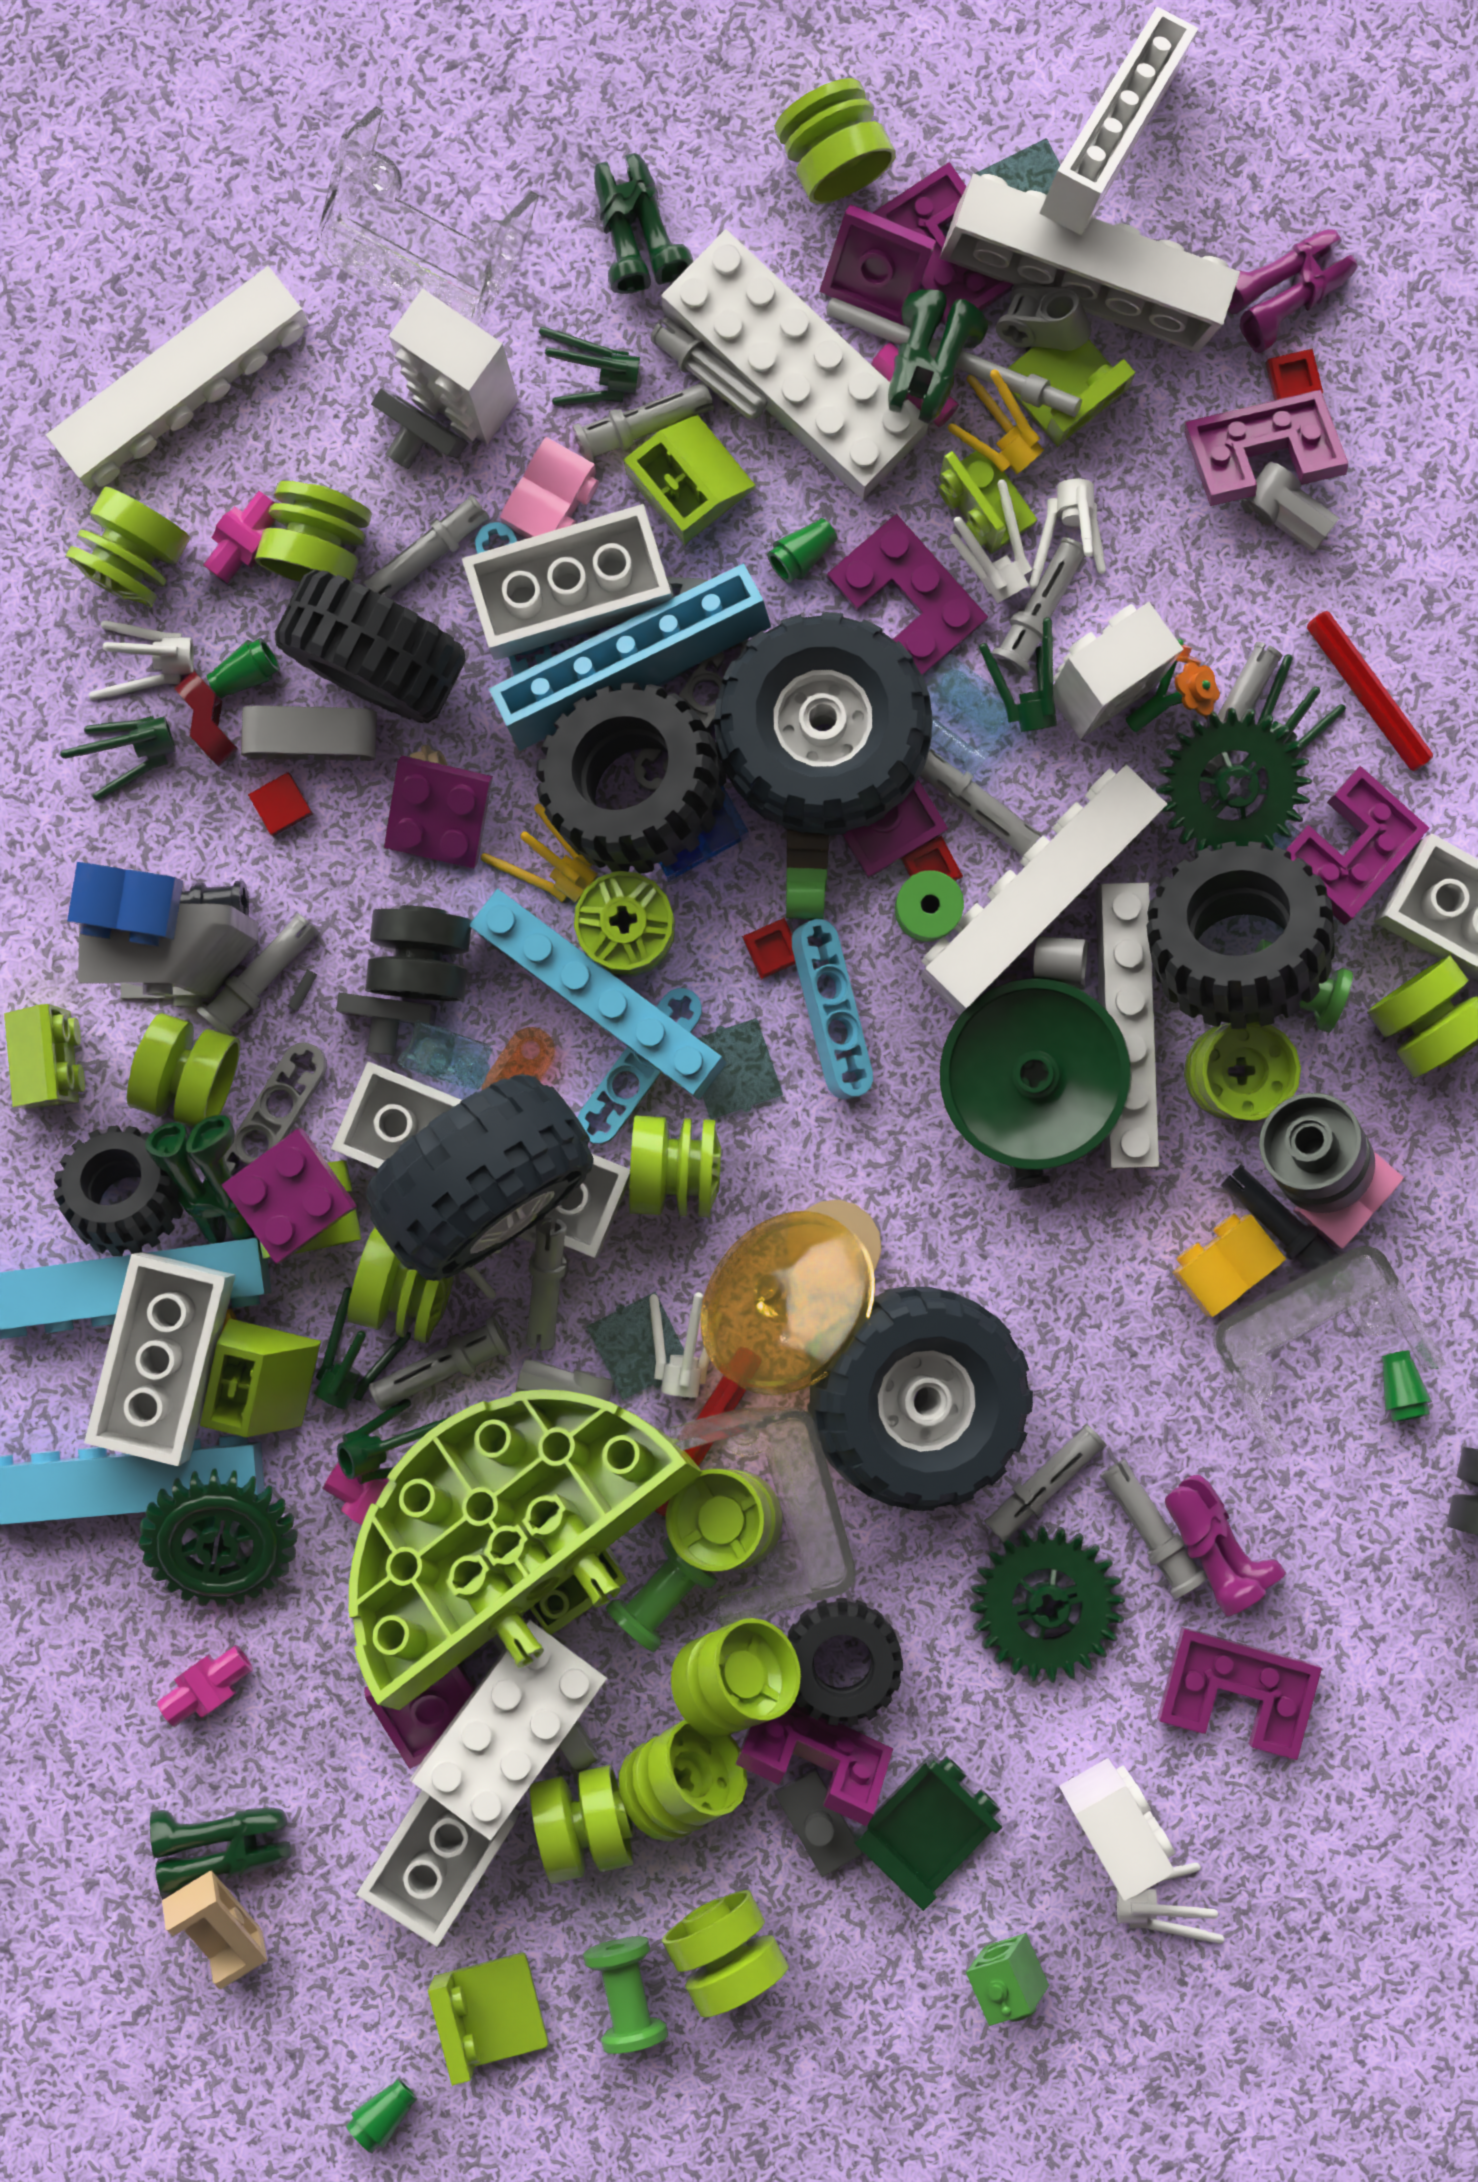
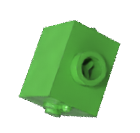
[966,1933,1049,2026]

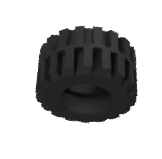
[54,1125,184,1257]
[788,1598,903,1726]

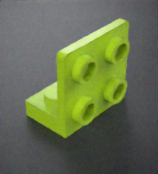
[1007,339,1136,448]
[937,451,1038,554]
[428,1952,549,2086]

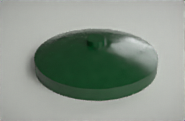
[940,979,1132,1170]

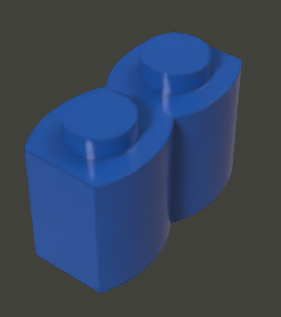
[67,862,183,947]

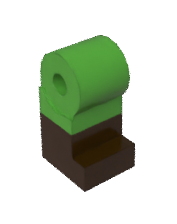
[786,829,829,920]

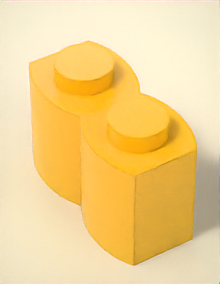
[1172,1213,1286,1317]

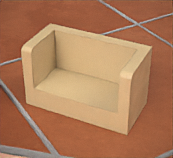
[162,1870,267,1989]

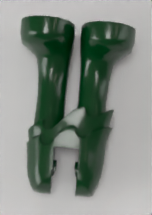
[594,153,694,294]
[888,289,988,424]
[145,1115,254,1244]
[150,1807,292,1900]

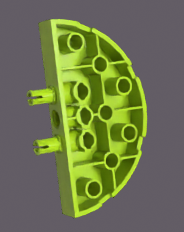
[348,1389,703,1710]

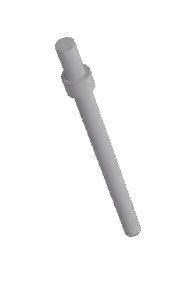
[827,298,1082,417]

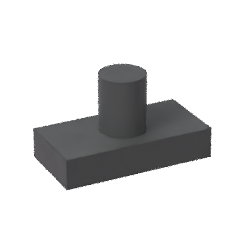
[371,388,468,469]
[336,992,437,1056]
[774,1768,863,1877]

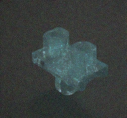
[397,1020,493,1090]

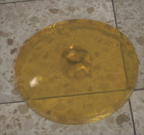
[700,1211,875,1395]

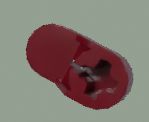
[174,671,238,767]

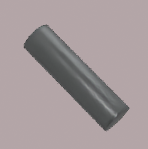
[288,969,317,1011]

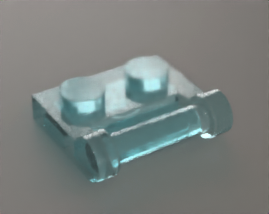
[926,654,1016,776]

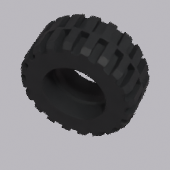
[274,570,466,724]
[536,683,727,874]
[1146,841,1335,1029]

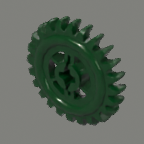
[1155,707,1313,853]
[138,1468,298,1607]
[969,1525,1125,1683]

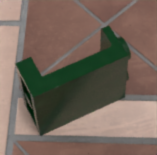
[853,1752,1003,1911]

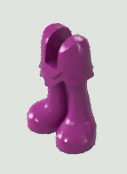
[1228,229,1358,353]
[1165,1475,1286,1617]

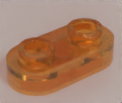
[482,1027,556,1090]

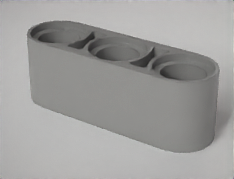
[241,706,377,761]

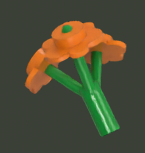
[1125,639,1220,733]

